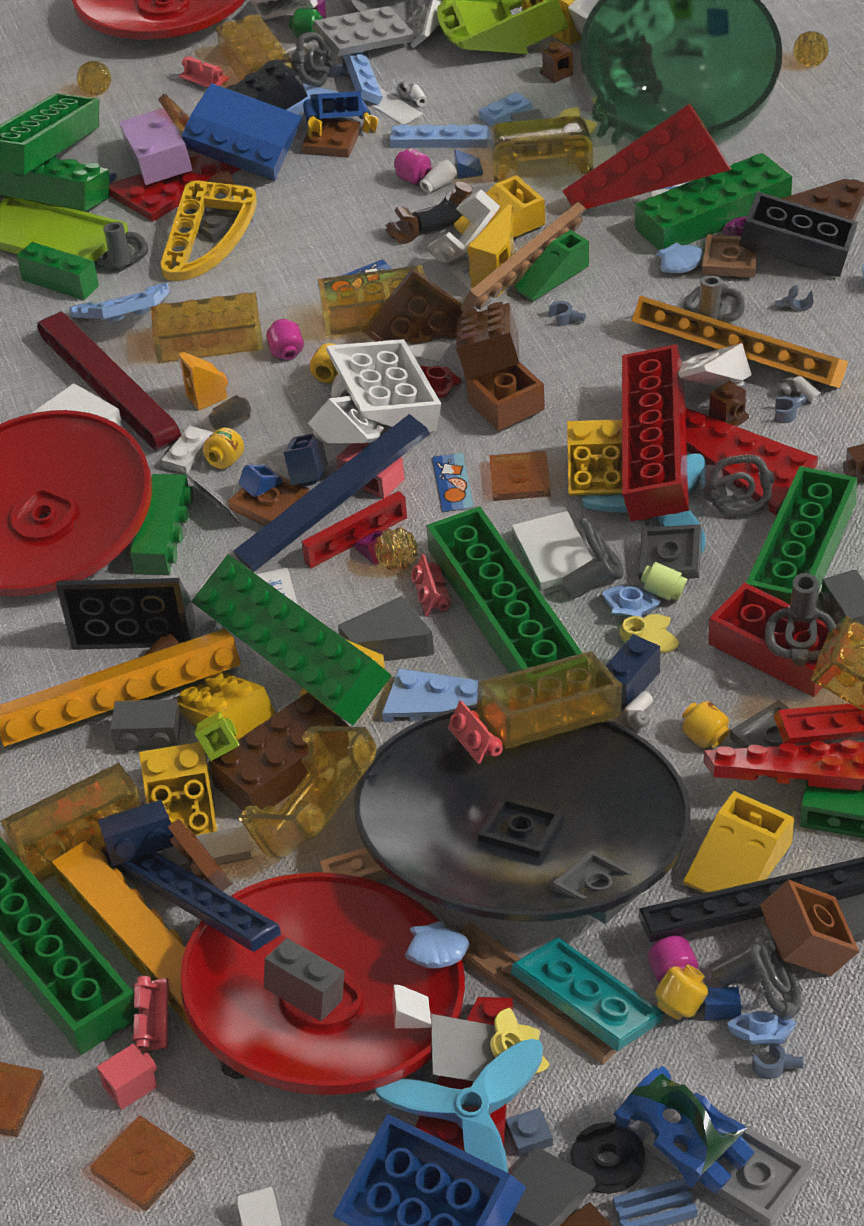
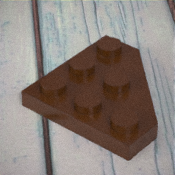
[781,179,864,221]
[362,268,464,344]

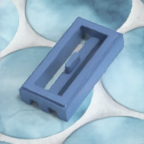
[613,1178,697,1226]

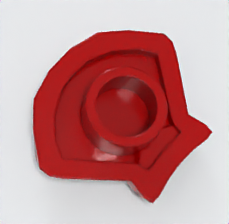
[420,366,462,398]

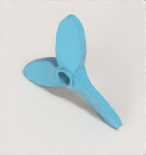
[582,453,706,553]
[375,1039,543,1173]

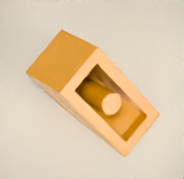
[179,352,228,410]

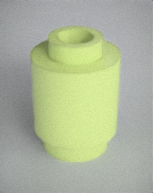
[640,562,688,601]

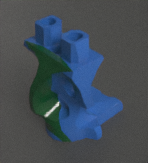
[613,1066,755,1194]

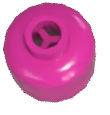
[394,148,432,185]
[266,319,304,360]
[647,936,699,983]

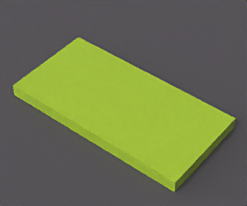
[0,196,129,262]

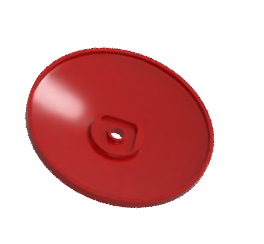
[72,0,245,40]
[0,410,152,596]
[180,872,465,1095]

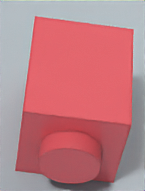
[97,1044,158,1110]

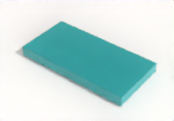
[510,937,664,1051]

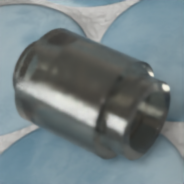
[209,395,251,430]

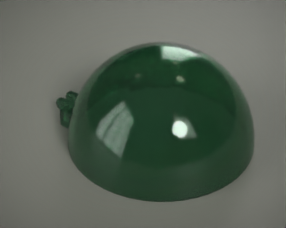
[580,0,782,146]

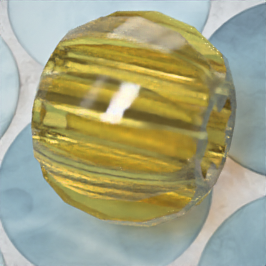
[793,31,829,67]
[76,61,111,95]
[374,527,419,571]

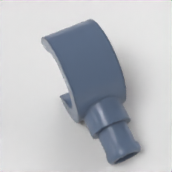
[327,57,350,77]
[775,285,814,312]
[549,301,586,326]
[775,394,807,423]
[752,1044,804,1079]

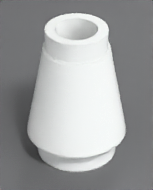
[420,159,457,194]

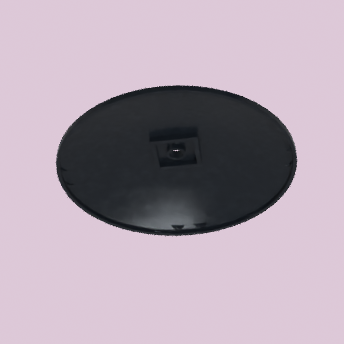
[354,702,690,922]

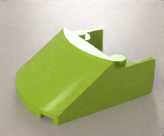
[437,0,568,54]

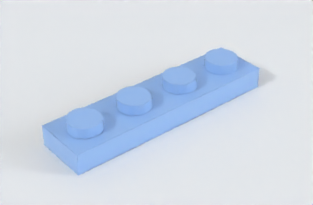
[343,51,383,105]
[390,124,489,148]

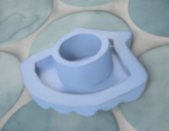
[656,242,702,273]
[602,585,660,618]
[405,921,469,968]
[727,1011,796,1045]

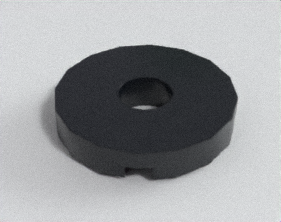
[570,1122,645,1194]

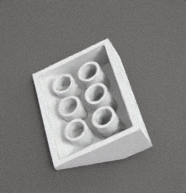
[326,339,441,432]

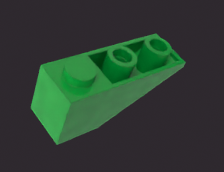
[514,230,589,301]

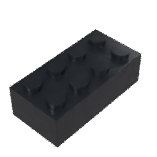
[226,59,308,110]
[739,191,858,277]

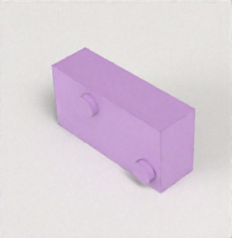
[119,107,192,185]

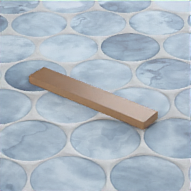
[458,922,617,1065]

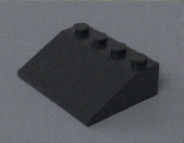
[56,578,195,650]

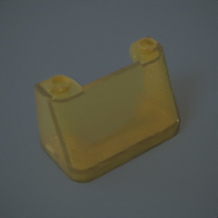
[488,116,593,182]
[238,726,377,859]

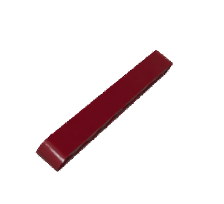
[37,311,181,451]

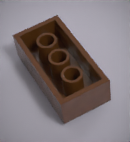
[456,302,520,379]
[209,692,352,820]

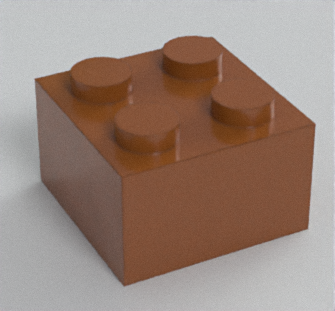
[466,362,545,431]
[760,880,860,976]

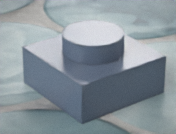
[506,1108,553,1157]

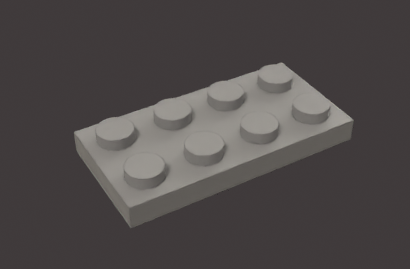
[312,6,414,57]
[643,1106,812,1226]

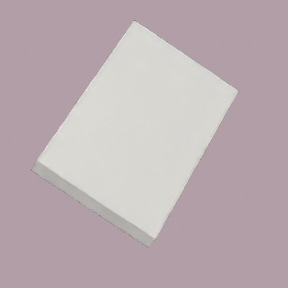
[512,511,592,590]

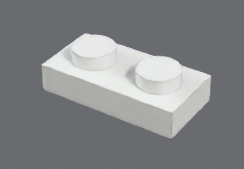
[162,426,213,475]

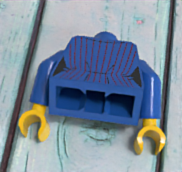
[303,91,378,137]

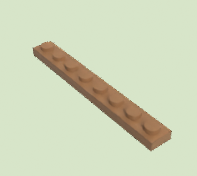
[461,202,586,312]

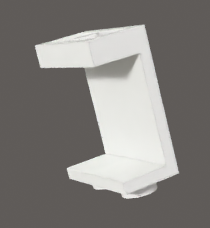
[428,189,500,264]

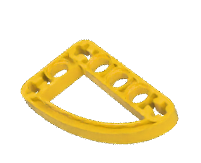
[161,181,257,281]

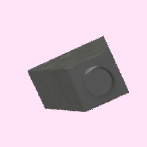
[338,596,434,661]

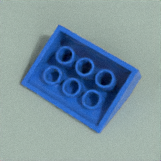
[182,83,302,181]
[333,1114,526,1226]

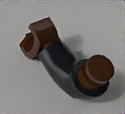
[386,181,473,244]

